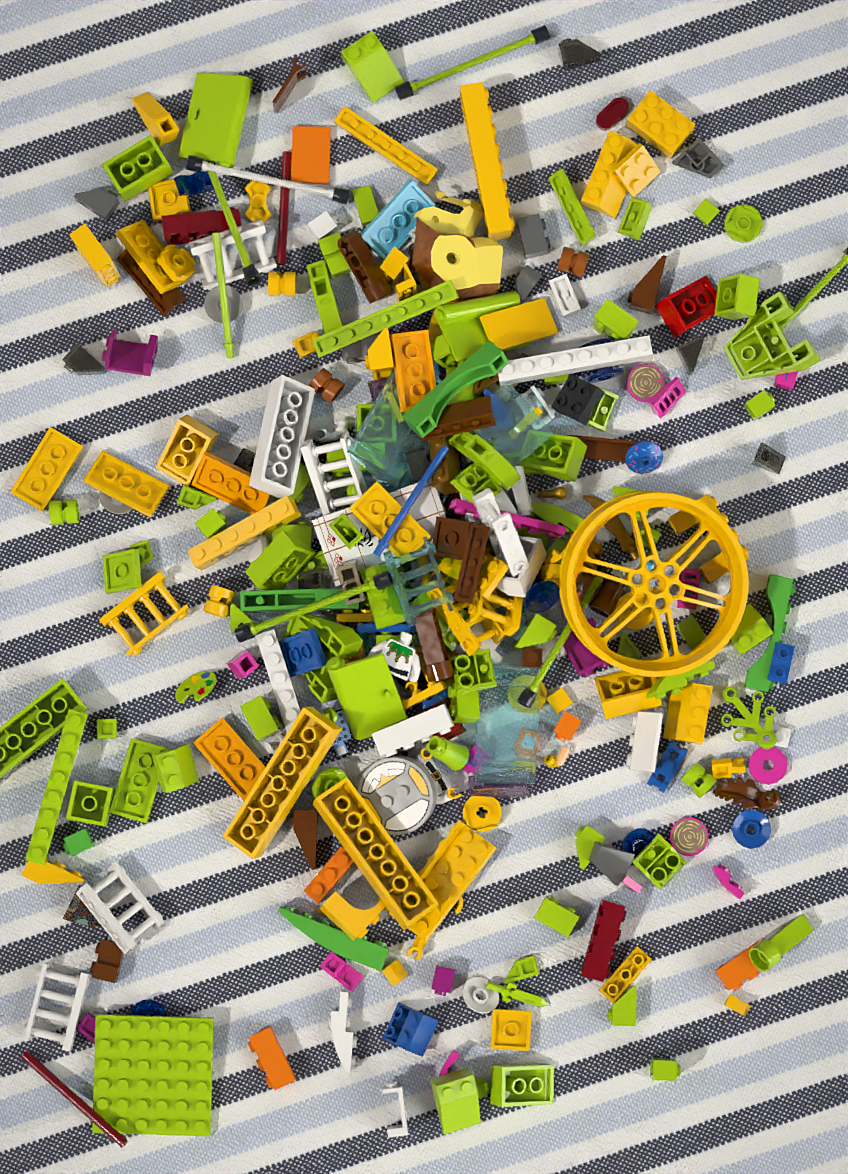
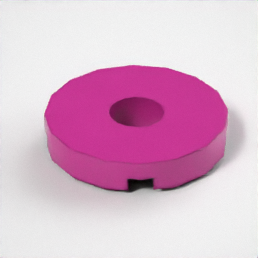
[748,747,787,785]

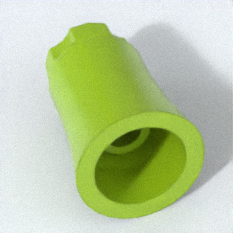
[426,736,469,771]

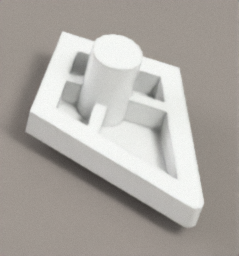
[247,535,269,562]

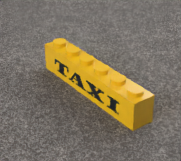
[187,496,302,570]

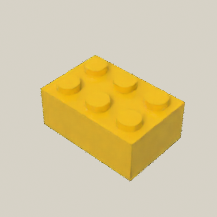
[626,90,695,159]

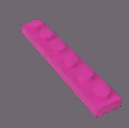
[450,498,566,539]

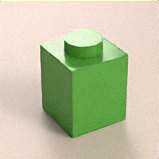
[63,829,95,856]

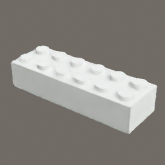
[249,375,315,499]

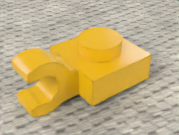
[711,758,746,779]

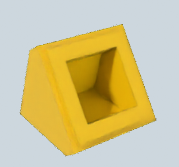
[382,959,409,986]

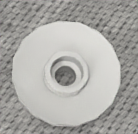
[462,977,499,1014]

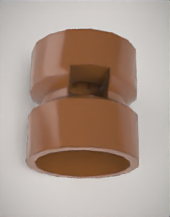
[557,246,590,278]
[309,368,345,404]

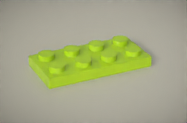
[109,738,169,823]

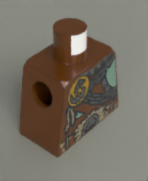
[63,885,105,928]

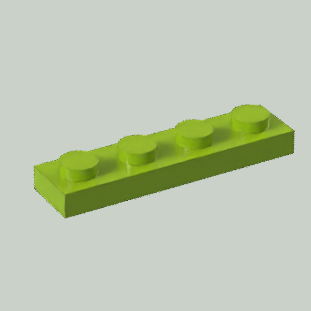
[548,169,596,246]

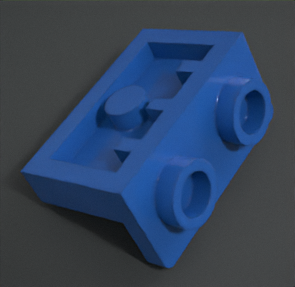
[767,642,795,686]

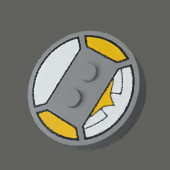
[358,755,437,835]

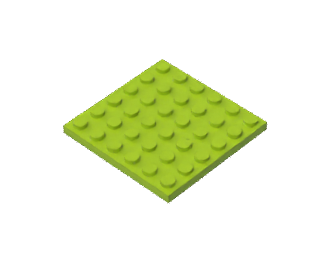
[92,1014,214,1136]

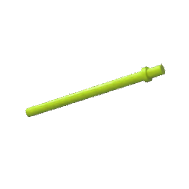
[212,232,235,359]

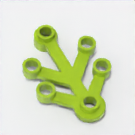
[721,687,776,749]

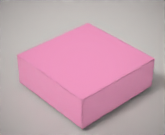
[622,876,642,893]

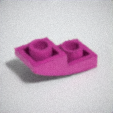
[711,864,744,899]

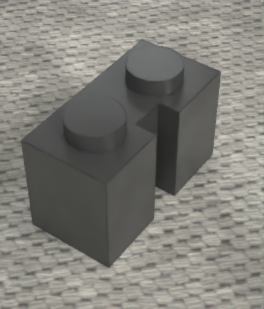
[516,214,551,259]

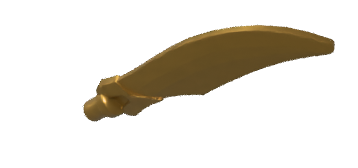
[583,495,639,561]

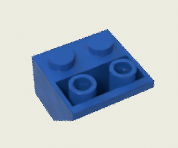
[383,1002,439,1057]

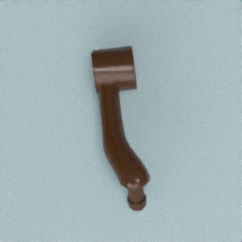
[407,243,420,285]

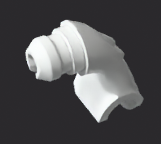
[316,419,348,443]

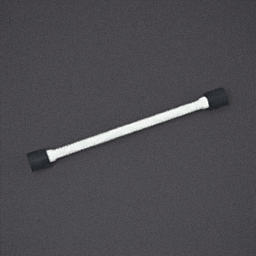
[186,155,350,205]

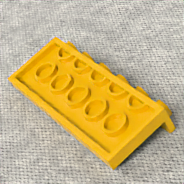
[389,820,497,942]

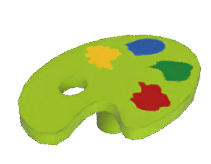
[175,671,217,703]

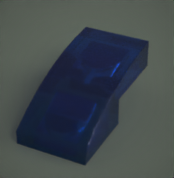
[174,171,214,196]

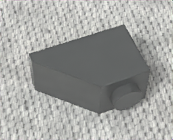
[74,188,120,222]

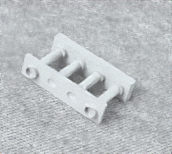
[189,219,277,290]
[300,431,367,516]
[472,488,530,577]
[76,861,164,954]
[22,963,91,1051]

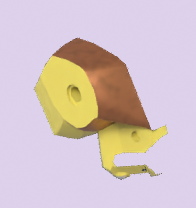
[412,190,503,302]

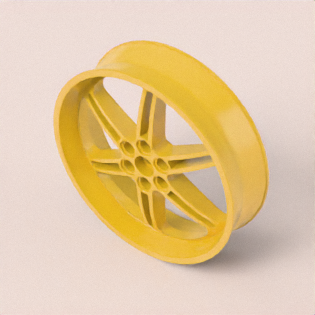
[559,491,748,677]

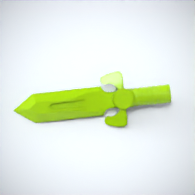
[486,981,549,1007]

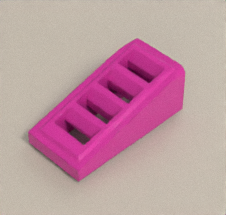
[646,377,686,419]
[677,568,701,610]

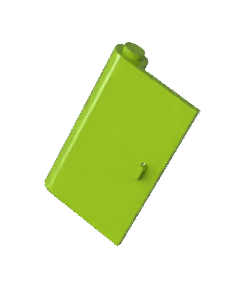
[178,72,253,168]
[434,291,531,362]
[326,652,408,740]

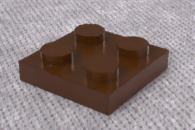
[431,516,473,561]

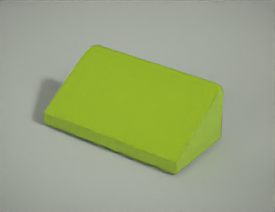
[618,198,652,241]

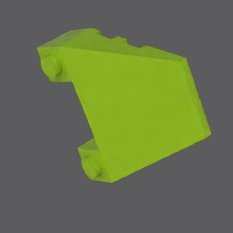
[723,292,821,380]
[283,613,363,703]

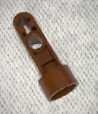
[337,230,393,304]
[413,605,455,682]

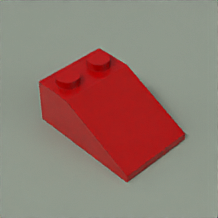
[655,275,717,338]

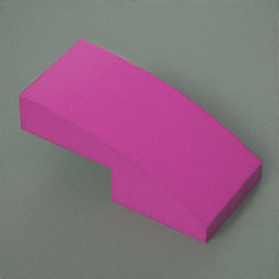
[319,951,364,992]
[438,1050,460,1077]

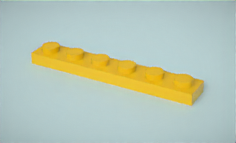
[334,106,438,186]

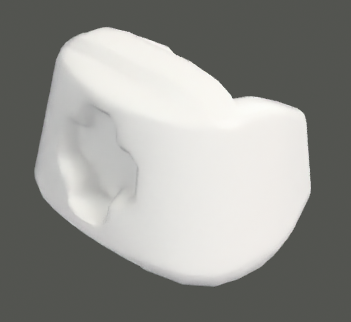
[265,733,284,753]

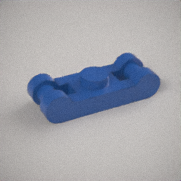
[646,740,688,793]

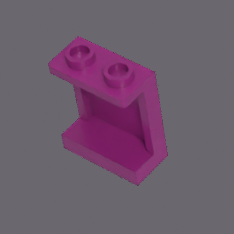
[558,617,611,678]

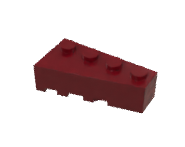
[161,207,242,245]
[580,900,627,982]

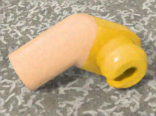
[544,746,571,768]

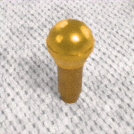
[538,487,567,500]

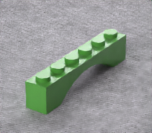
[403,341,509,439]
[744,574,795,693]

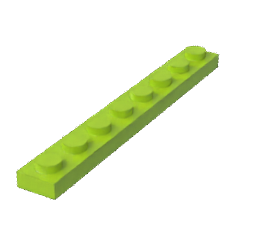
[312,280,459,358]
[25,709,88,865]

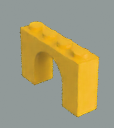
[69,224,121,288]
[667,494,749,585]
[320,891,388,941]

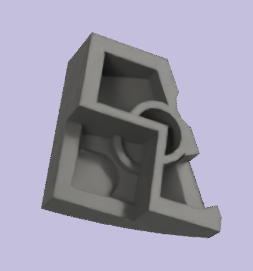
[672,137,725,178]
[589,841,635,886]

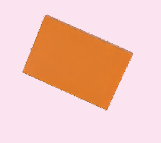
[291,126,331,184]

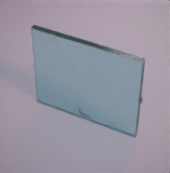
[474,382,554,468]

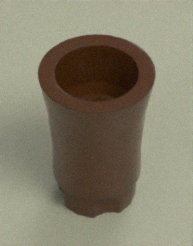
[588,574,626,618]

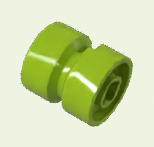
[49,498,79,526]
[680,762,717,799]

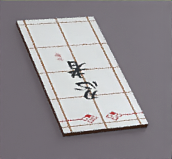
[312,478,446,587]

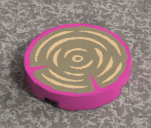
[626,364,665,403]
[669,817,709,856]

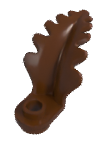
[712,777,781,811]

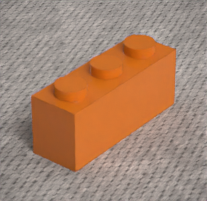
[304,846,354,904]
[714,938,765,992]
[247,1026,297,1091]

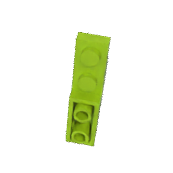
[306,260,343,334]
[449,432,521,491]
[530,502,596,541]
[646,661,715,700]

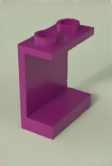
[102,328,158,377]

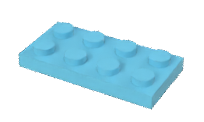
[361,180,437,261]

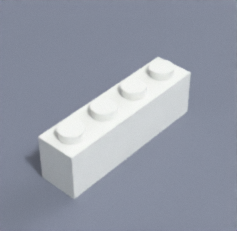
[372,704,454,758]

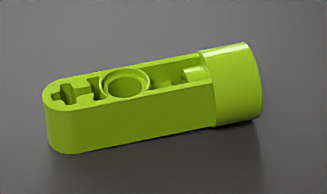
[749,913,815,972]

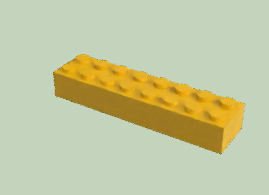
[460,82,515,241]
[222,706,342,859]
[312,777,439,931]

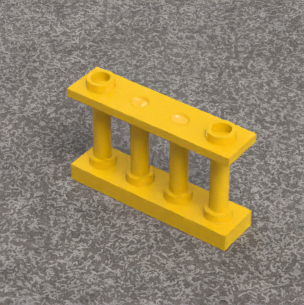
[468,548,524,637]
[99,571,190,657]
[426,580,507,657]
[397,645,447,710]

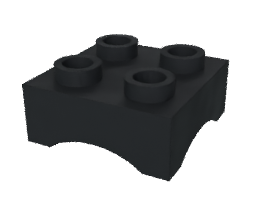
[551,374,605,426]

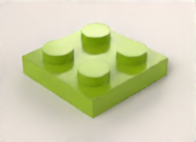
[102,549,142,594]

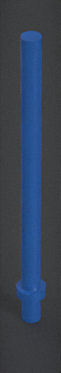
[373,445,449,557]

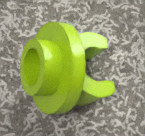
[323,707,337,723]
[475,1078,490,1098]

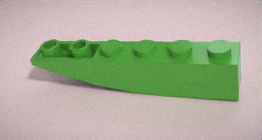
[240,589,359,613]
[278,905,389,971]

